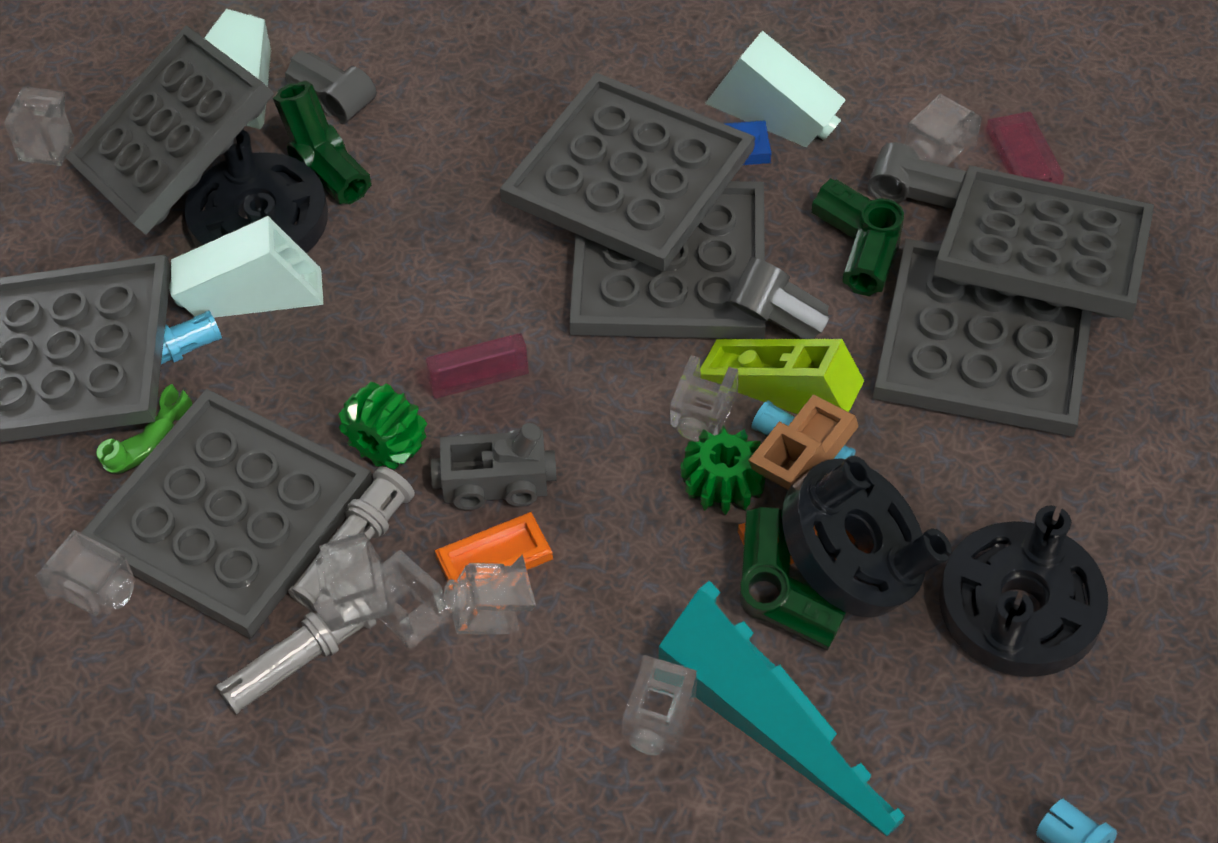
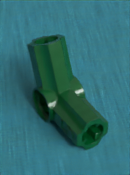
[273,81,372,205]
[811,178,904,297]
[740,507,847,650]

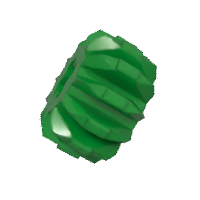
[338,382,427,470]
[680,424,765,515]

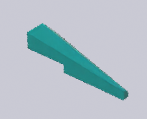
[658,581,905,836]

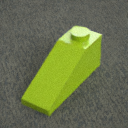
[697,339,864,414]

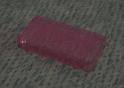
[986,111,1064,185]
[425,333,529,399]

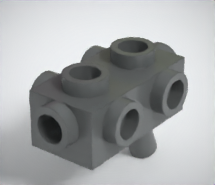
[431,423,557,510]

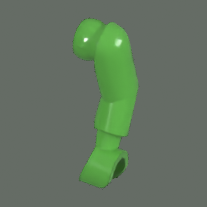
[96,384,193,475]

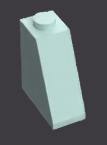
[204,9,271,129]
[705,31,846,148]
[169,216,323,318]

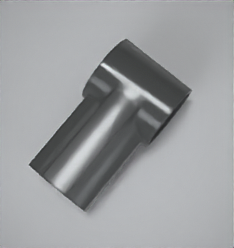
[285,50,377,124]
[868,142,967,209]
[728,257,829,339]

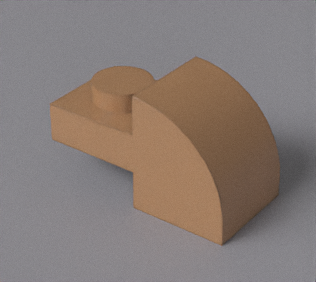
[748,394,859,490]

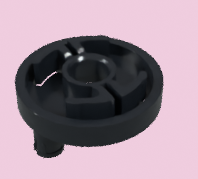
[185,129,328,253]
[782,456,952,617]
[939,505,1108,677]

